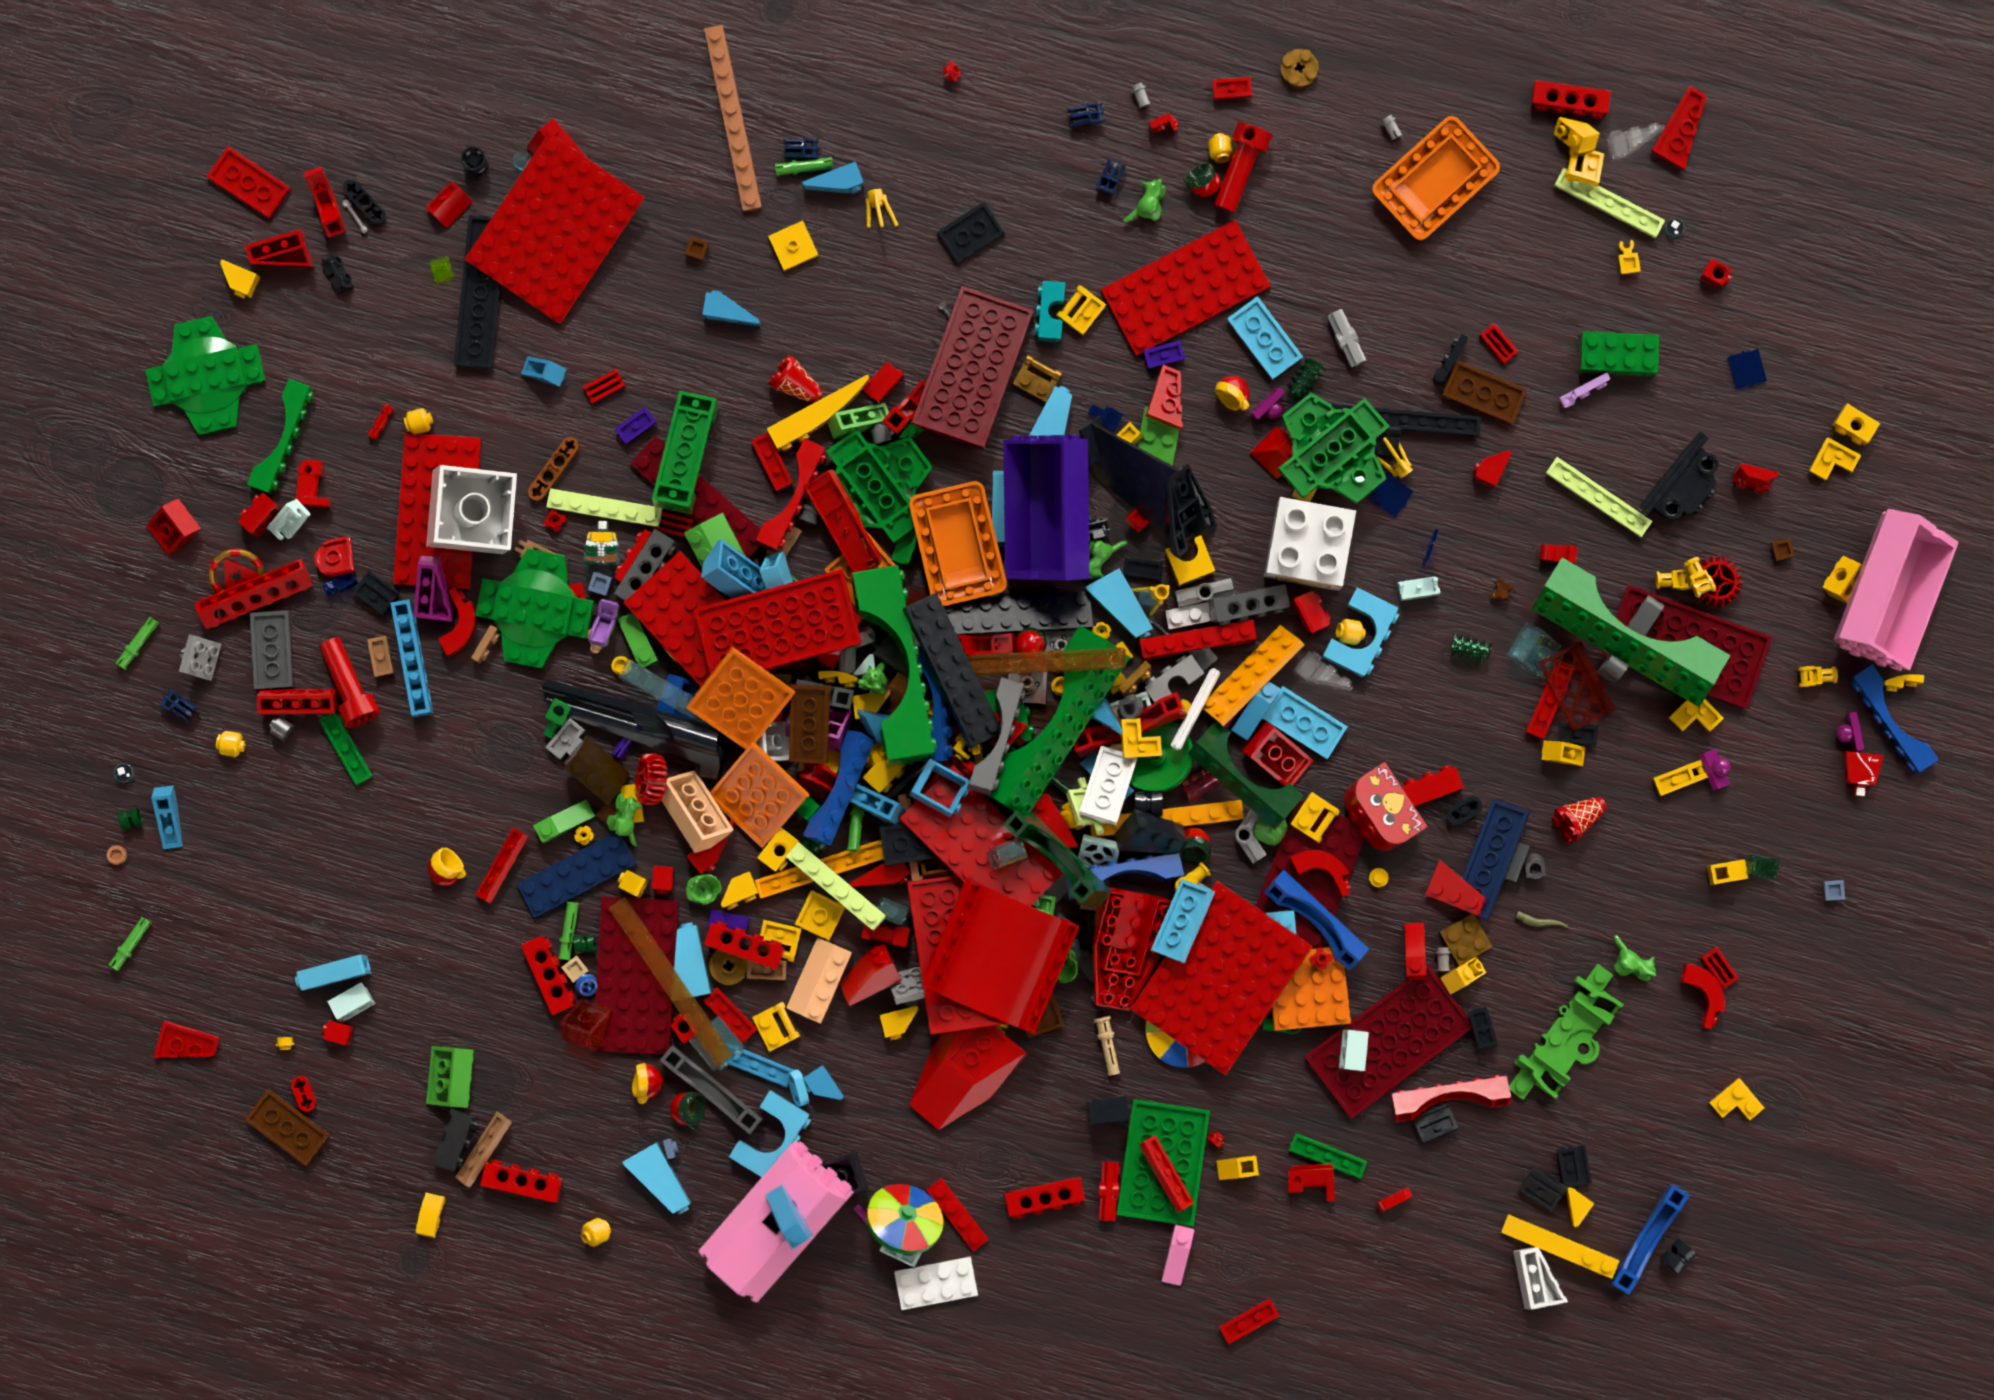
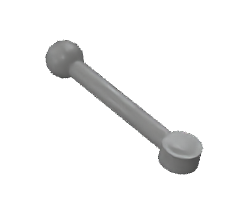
[343,199,368,233]

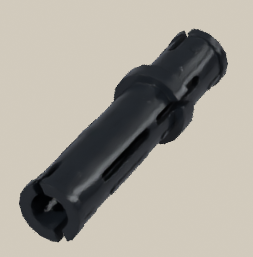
[883,761,926,801]

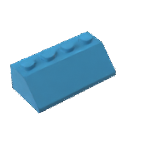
[701,539,766,599]

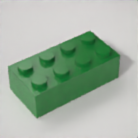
[1578,331,1659,377]

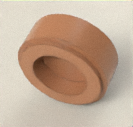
[107,845,127,865]

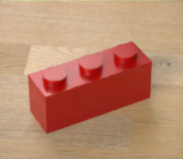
[1401,765,1464,807]

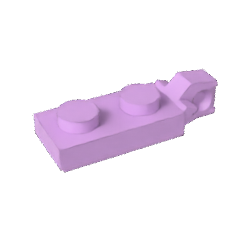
[1559,373,1610,408]

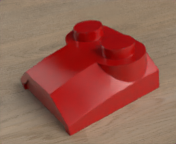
[1732,463,1779,494]

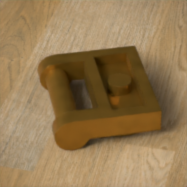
[1013,354,1062,403]

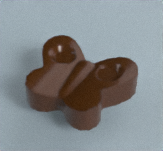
[1490,578,1513,601]

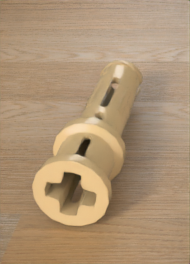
[1094,1016,1120,1076]

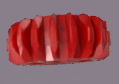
[1693,555,1743,607]
[635,753,668,805]

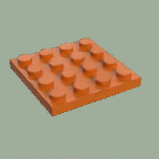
[686,647,795,750]
[710,742,810,848]
[1271,947,1351,1031]

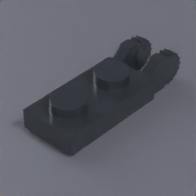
[1433,334,1468,384]

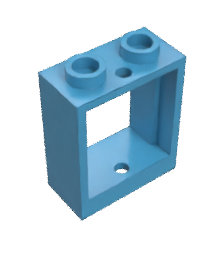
[909,758,970,818]

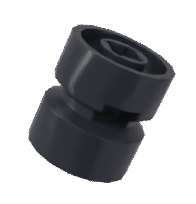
[461,146,489,176]
[1135,791,1163,816]
[1660,1238,1697,1275]

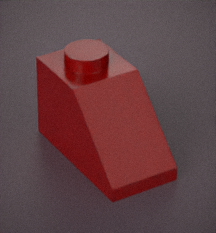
[1472,450,1512,488]

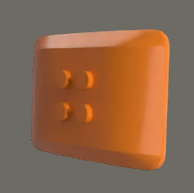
[1372,116,1500,240]
[909,481,1007,607]

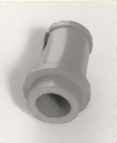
[1131,83,1151,108]
[1381,115,1403,140]
[1435,947,1451,971]

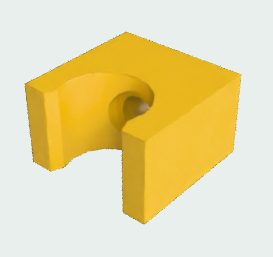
[1165,536,1215,587]

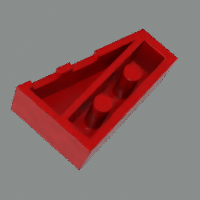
[245,229,314,267]
[1032,793,1079,853]

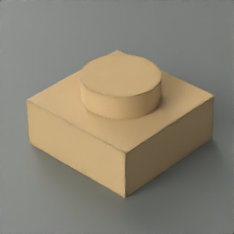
[561,956,589,983]

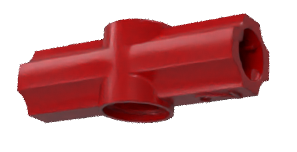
[1098,1161,1119,1221]

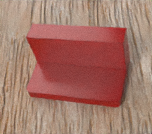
[425,181,472,228]
[863,362,904,404]

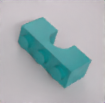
[1035,281,1066,342]

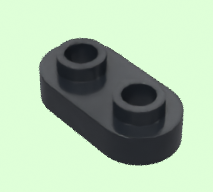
[1446,796,1483,825]

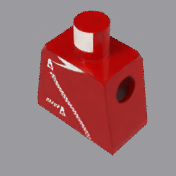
[1842,751,1883,797]

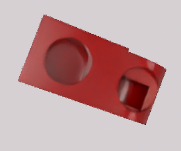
[1539,544,1577,564]

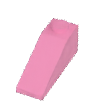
[1162,1224,1194,1286]

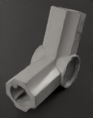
[838,626,876,673]
[1234,809,1267,864]

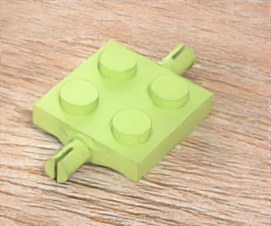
[1066,777,1106,835]

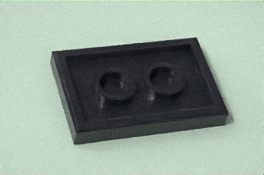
[937,201,1005,264]

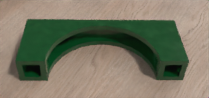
[1187,721,1304,830]
[1004,811,1112,906]

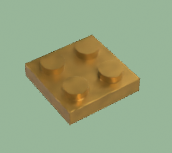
[1118,661,1152,697]
[1439,914,1492,966]

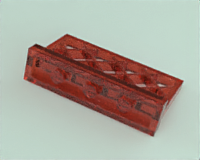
[1538,641,1616,731]

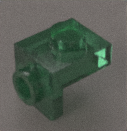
[1746,855,1779,878]

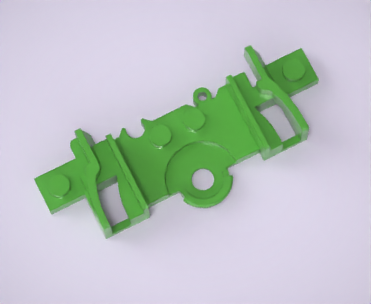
[1509,964,1624,1100]

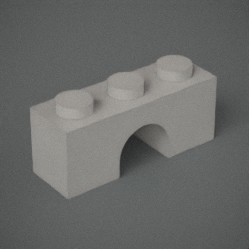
[1144,654,1204,703]

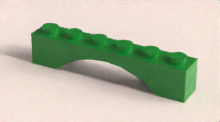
[247,378,314,495]

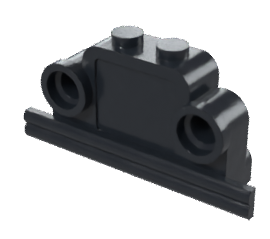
[1638,431,1719,520]

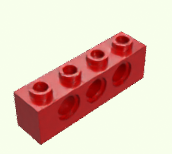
[1530,80,1611,119]
[257,689,339,714]
[704,921,785,970]
[521,936,576,1016]
[480,1159,563,1203]
[1004,1176,1085,1219]

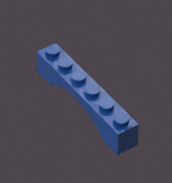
[917,646,953,762]
[1850,664,1939,774]
[803,730,875,846]
[1065,853,1184,900]
[1264,870,1369,971]
[1609,1184,1690,1295]

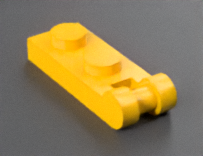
[1653,760,1708,796]

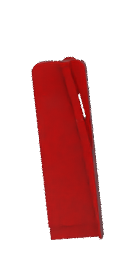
[803,470,882,573]

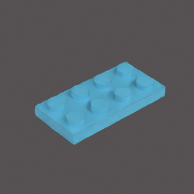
[1227,296,1303,380]
[1262,686,1347,759]
[1151,879,1215,963]

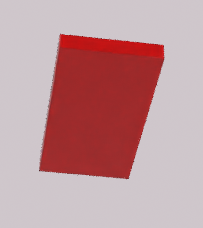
[207,146,291,220]

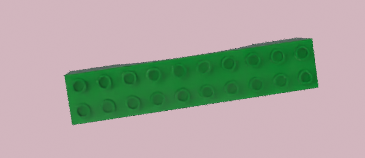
[1532,558,1730,707]
[851,565,937,767]
[987,625,1130,812]

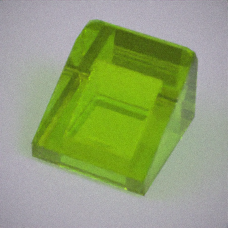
[430,256,454,282]

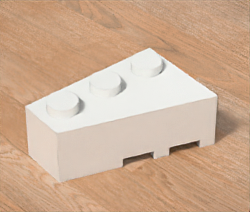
[1513,1247,1568,1309]

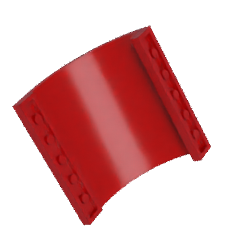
[921,877,1079,1034]

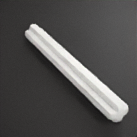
[1171,668,1220,750]

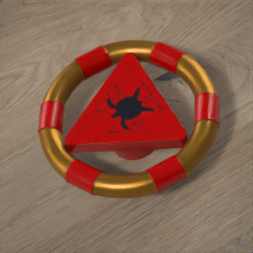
[208,549,265,593]

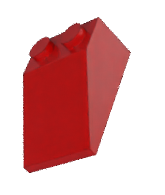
[1242,722,1314,786]
[839,944,901,1006]

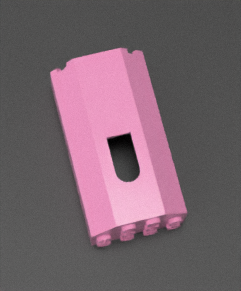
[1834,509,1959,671]
[699,1140,853,1303]

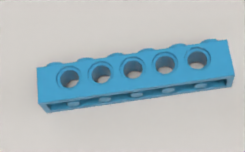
[391,599,434,717]

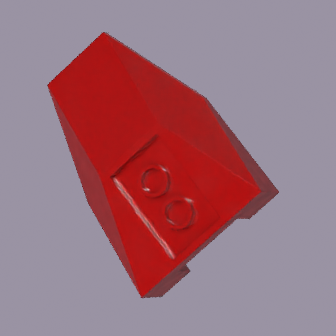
[1093,887,1172,1011]
[909,1026,1028,1130]

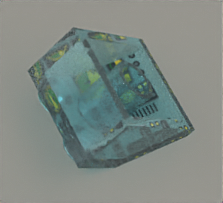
[1506,623,1561,678]

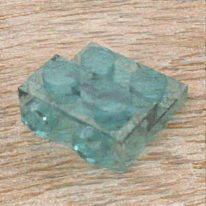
[689,1016,745,1071]

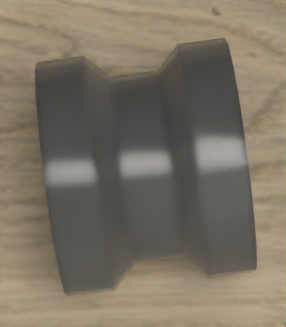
[798,504,820,525]

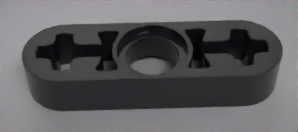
[343,179,387,225]

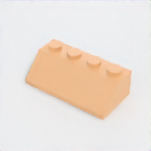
[661,770,733,853]
[786,937,853,1024]

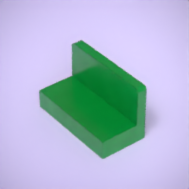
[891,529,918,567]

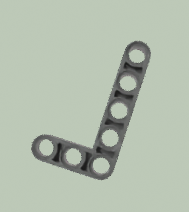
[1597,595,1665,683]

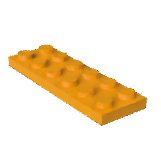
[1202,625,1304,727]

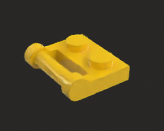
[1565,148,1604,187]
[1056,285,1106,335]
[1290,792,1340,843]
[758,920,802,963]
[752,1002,800,1052]

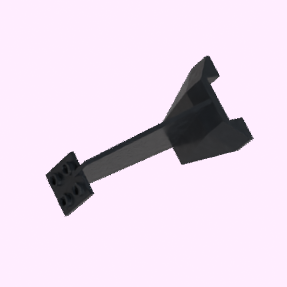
[1078,416,1217,557]

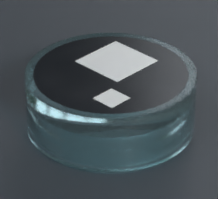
[1665,218,1685,238]
[114,763,134,783]

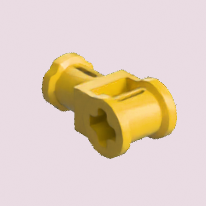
[1683,557,1716,598]
[1655,569,1692,590]
[1798,666,1838,687]
[1174,862,1211,891]

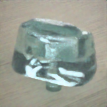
[512,151,530,171]

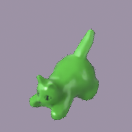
[1123,179,1165,223]
[1089,540,1127,579]
[858,661,888,696]
[607,793,642,847]
[1614,935,1656,981]

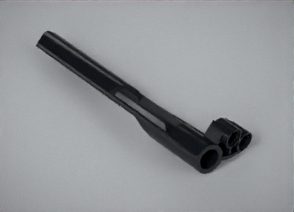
[541,679,728,782]

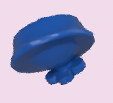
[575,974,598,996]

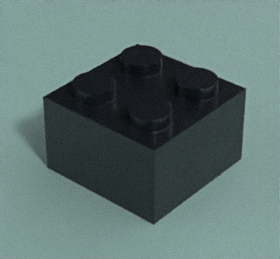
[1087,1096,1129,1128]
[821,1151,868,1194]

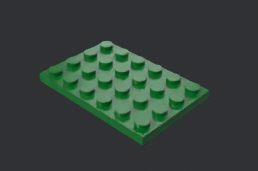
[1117,1099,1210,1226]

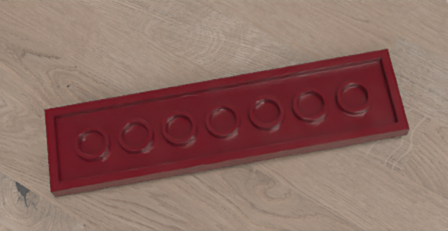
[630,435,761,559]

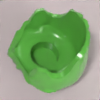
[1254,818,1287,846]
[686,874,722,905]
[1057,949,1078,983]

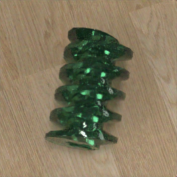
[1287,358,1326,400]
[1450,632,1492,665]

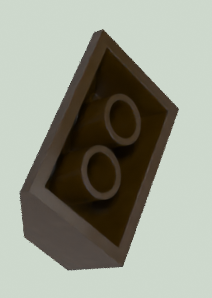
[562,736,630,805]

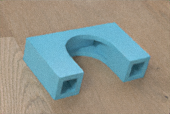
[1322,588,1399,678]
[729,1090,811,1177]

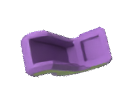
[588,599,619,647]

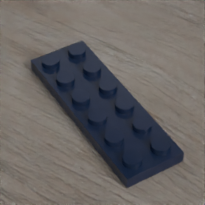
[1452,799,1530,920]
[517,832,637,918]

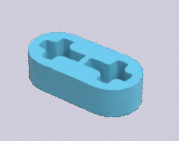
[787,1069,809,1107]

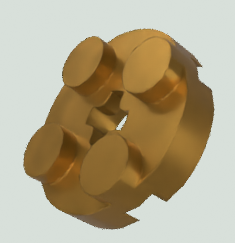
[1280,49,1318,88]
[709,950,748,985]

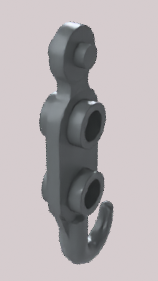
[1070,939,1095,1002]

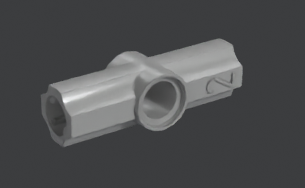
[1327,309,1366,368]
[1175,578,1235,608]

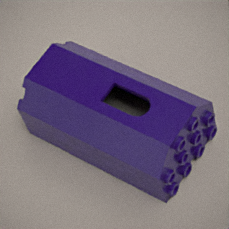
[1003,435,1090,580]

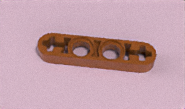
[528,437,580,501]

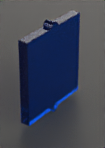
[1728,349,1767,389]
[1368,472,1414,517]
[1421,529,1439,566]

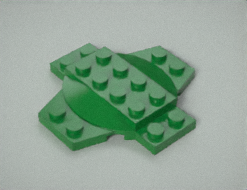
[145,316,266,435]
[1278,393,1390,504]
[826,429,933,543]
[476,548,595,669]

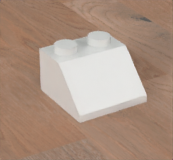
[756,722,790,762]

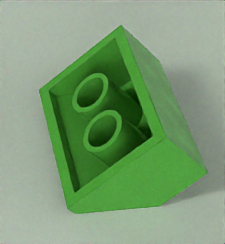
[684,513,746,568]
[426,1046,473,1108]

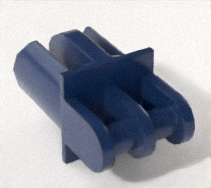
[1067,102,1105,127]
[783,137,819,160]
[1095,158,1126,197]
[158,688,198,724]

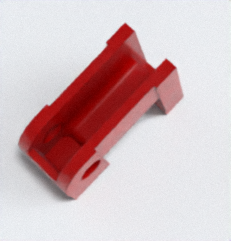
[296,460,332,508]
[798,763,838,795]
[861,924,910,948]
[1288,1164,1335,1201]

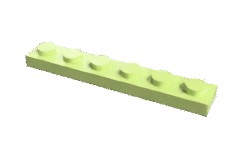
[1554,168,1665,238]
[1545,457,1652,538]
[547,488,663,527]
[786,842,886,931]

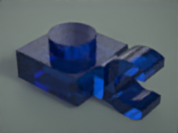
[1088,404,1124,432]
[322,573,359,596]

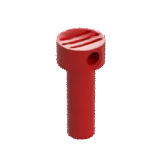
[1214,122,1273,213]
[319,637,381,728]

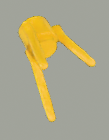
[865,189,898,228]
[1375,438,1413,479]
[1131,584,1170,616]

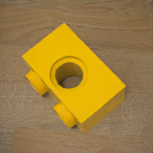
[1832,403,1880,446]
[1822,556,1862,603]
[757,828,800,872]

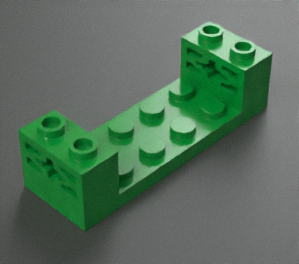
[652,390,719,515]

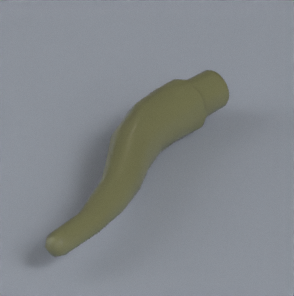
[1515,911,1568,928]

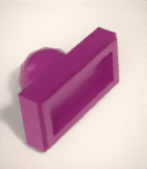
[1250,388,1285,420]
[1836,712,1864,752]
[1699,749,1731,791]

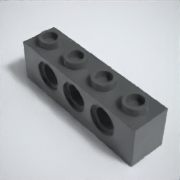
[614,529,676,601]
[1208,584,1290,625]

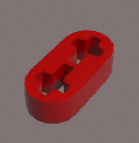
[291,1076,317,1112]
[1376,1187,1413,1212]

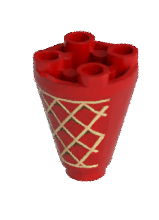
[768,355,823,403]
[1551,797,1607,843]

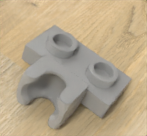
[546,718,585,760]

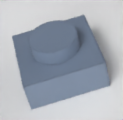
[588,572,613,597]
[1823,880,1845,901]
[663,1138,679,1159]

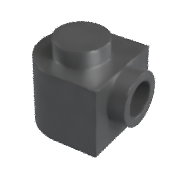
[870,423,895,446]
[1119,694,1143,719]
[269,717,295,742]
[1525,853,1546,879]

